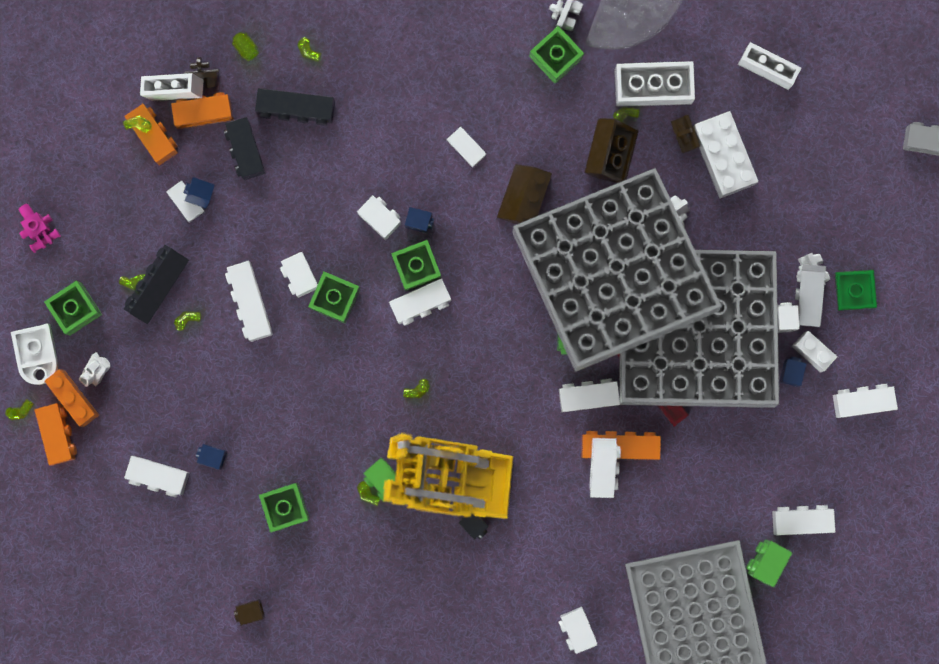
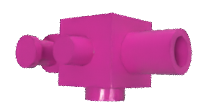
[18,204,61,253]

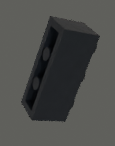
[224,117,266,180]

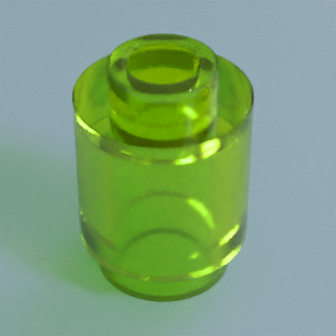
[232,32,259,61]

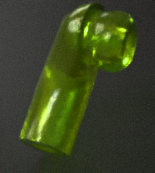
[298,37,321,62]

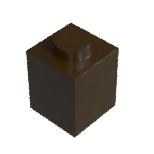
[234,599,265,626]

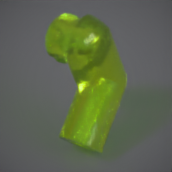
[613,107,640,122]
[123,116,152,133]
[119,274,145,290]
[174,311,201,331]
[403,379,430,398]
[5,399,34,420]
[357,481,380,506]

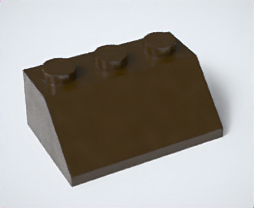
[584,118,639,183]
[497,164,552,225]

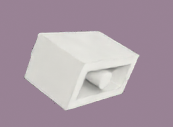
[357,195,401,240]
[280,252,318,298]
[777,303,799,332]
[792,331,837,372]
[558,607,598,654]

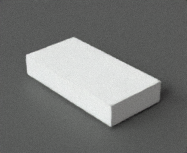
[447,127,486,168]
[166,180,205,223]

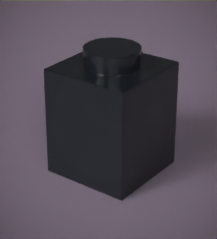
[458,514,488,540]

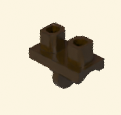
[182,57,219,88]
[671,115,701,154]

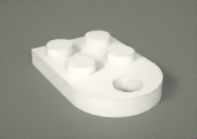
[11,324,58,385]

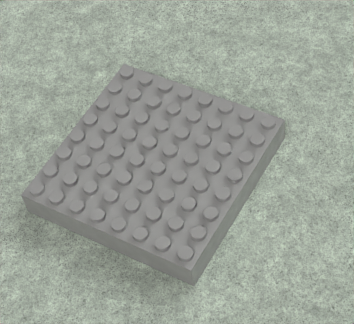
[513,168,721,372]
[620,250,779,408]

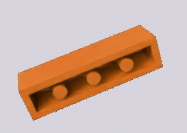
[581,431,661,460]

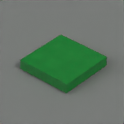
[835,270,877,311]

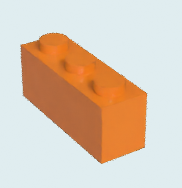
[171,92,234,129]
[124,104,178,166]
[44,369,99,427]
[34,403,77,465]

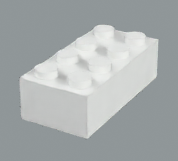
[615,62,695,106]
[693,111,758,198]

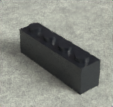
[255,88,335,126]
[123,245,189,324]

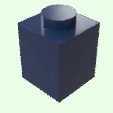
[183,177,215,208]
[405,207,435,233]
[779,357,807,387]
[196,444,227,470]

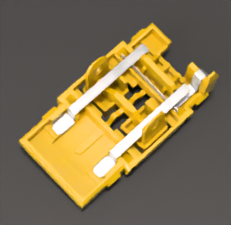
[383,434,513,519]

